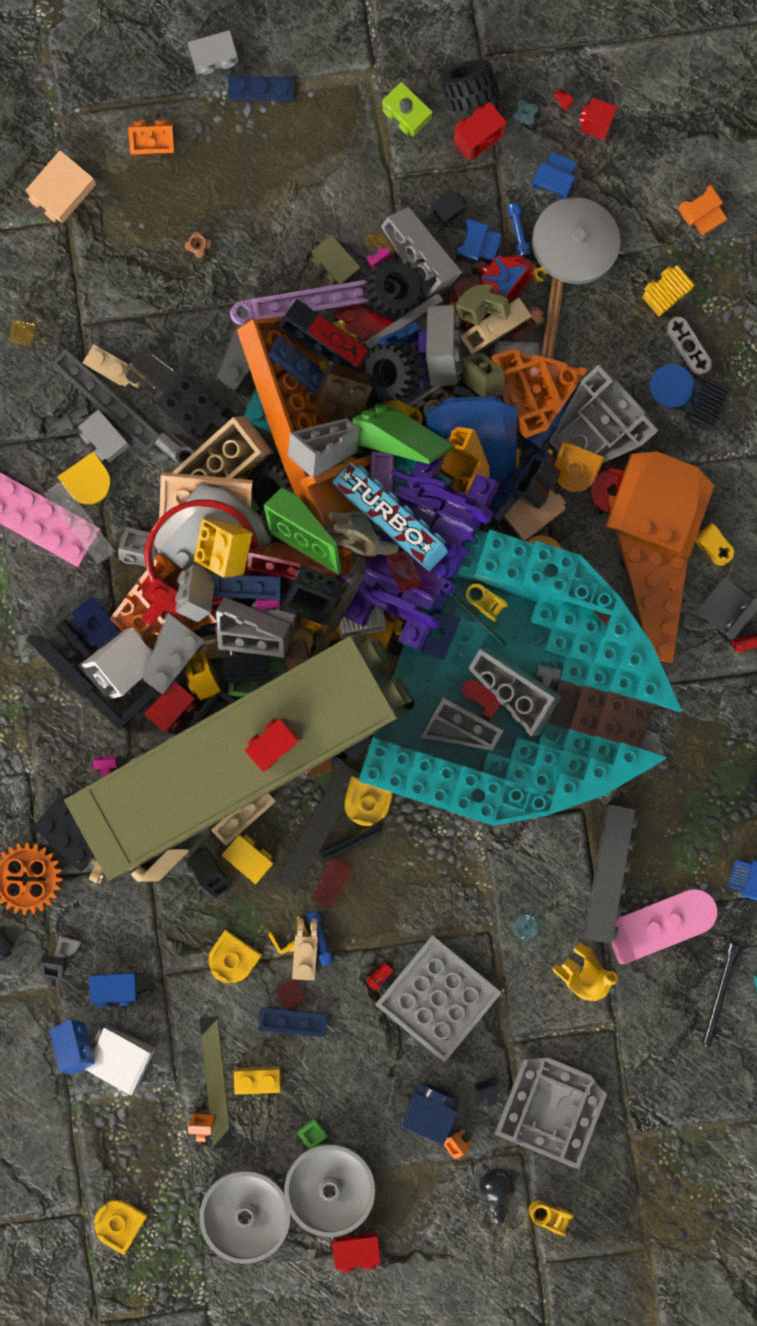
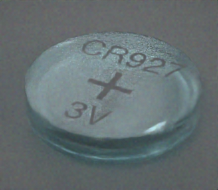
[512,915,538,941]

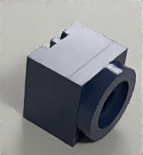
[401,1081,461,1146]

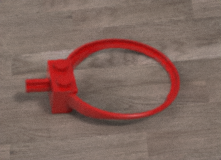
[141,499,258,625]

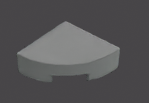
[54,936,82,958]

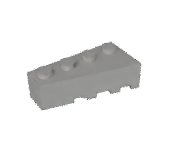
[381,207,462,301]

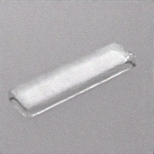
[44,480,116,565]

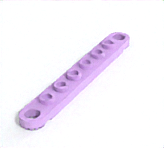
[230,279,400,325]

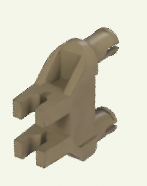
[324,510,399,557]

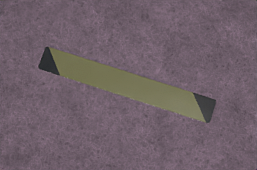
[451,592,507,646]
[200,1017,231,1149]

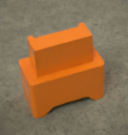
[678,185,727,236]

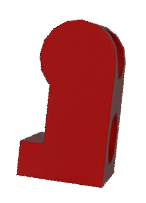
[461,680,501,720]

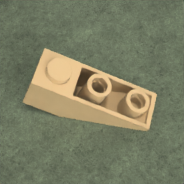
[460,298,532,355]

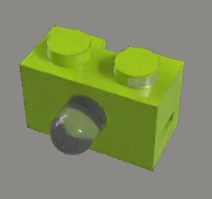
[383,82,432,137]

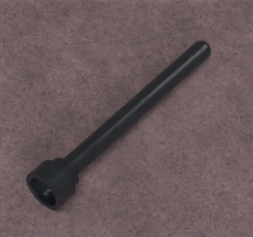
[702,941,744,1048]

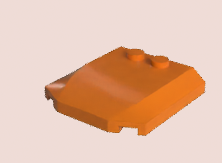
[605,452,715,559]

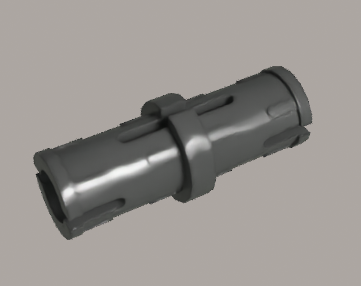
[45,406,90,437]

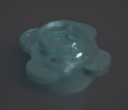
[513,100,538,125]

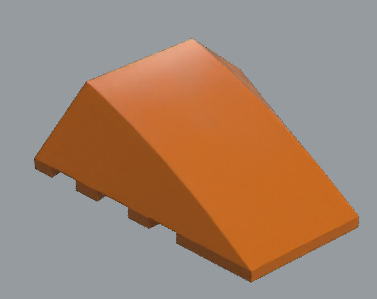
[110,553,217,647]

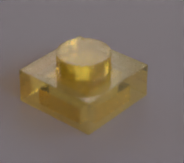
[9,320,36,347]

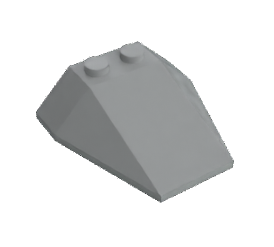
[549,365,659,463]

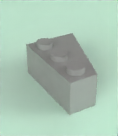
[288,418,360,478]
[421,696,504,750]

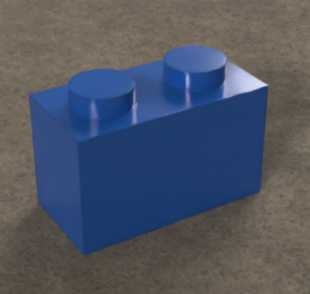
[89,972,138,1007]
[50,1019,95,1074]

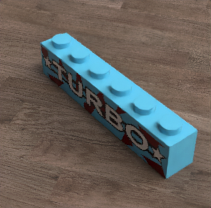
[332,462,448,572]

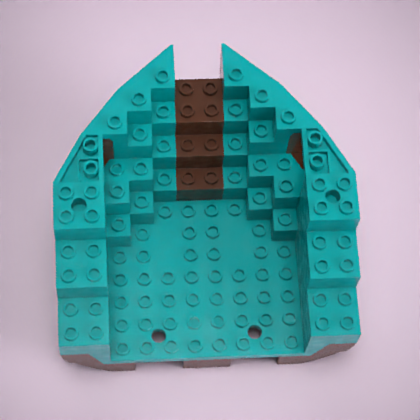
[359,530,681,826]

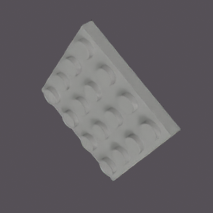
[375,935,502,1063]

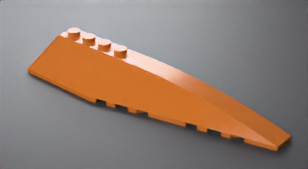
[237,317,355,577]

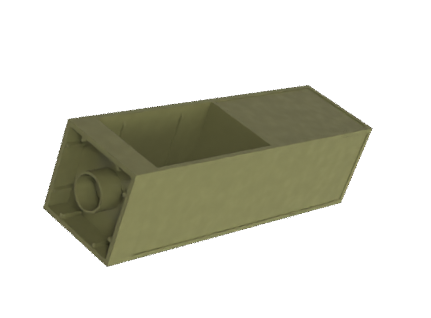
[64,635,412,881]

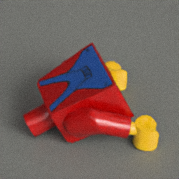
[477,255,547,304]

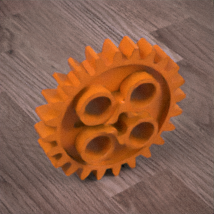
[0,842,64,915]

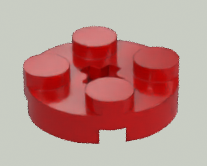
[590,469,624,514]

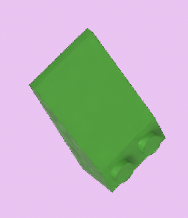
[353,404,454,464]
[264,488,342,575]

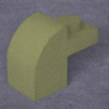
[456,284,511,326]

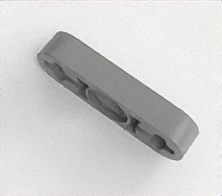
[667,317,712,376]

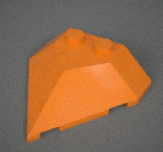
[492,349,588,438]

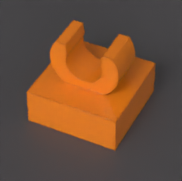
[188,1114,215,1142]
[444,1130,472,1159]

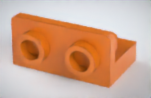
[128,119,175,154]

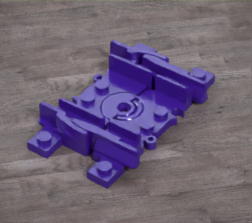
[341,459,499,651]

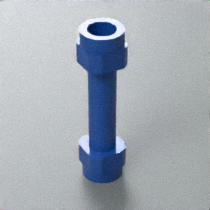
[507,203,532,257]
[306,910,335,966]

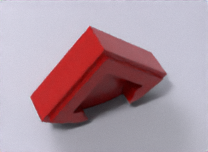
[552,89,574,111]

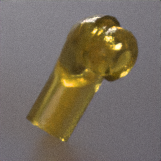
[365,232,396,255]

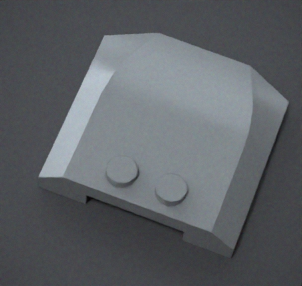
[154,482,271,593]
[494,1058,607,1169]

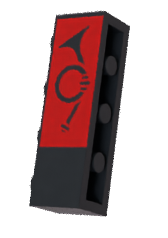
[277,299,370,370]

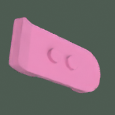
[611,889,717,964]

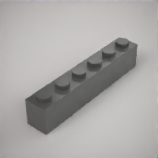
[583,805,638,944]

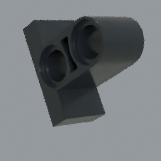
[186,846,233,899]

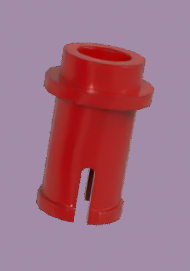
[732,632,757,653]
[366,962,394,991]

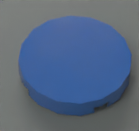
[649,364,694,409]

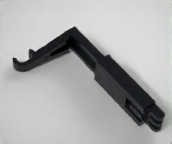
[27,634,173,730]

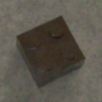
[314,361,373,423]

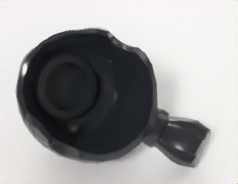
[479,1168,515,1225]

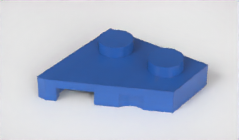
[378,322,421,345]

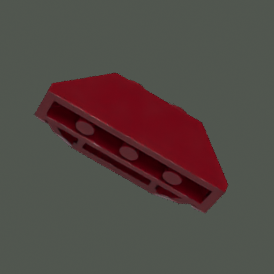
[247,542,338,597]

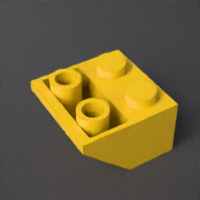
[194,518,252,578]

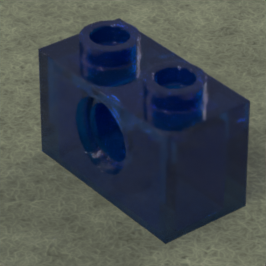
[71,596,121,649]
[420,608,461,661]

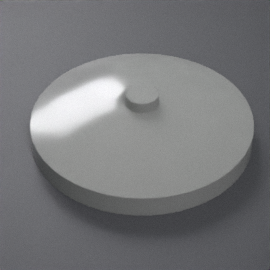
[532,197,620,284]
[284,1144,375,1237]
[200,1170,291,1264]

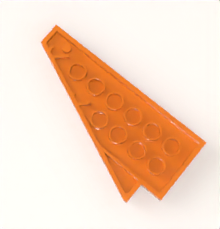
[608,496,688,663]

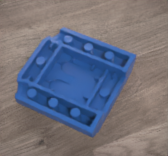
[427,396,517,483]

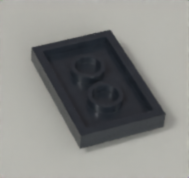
[32,794,95,872]

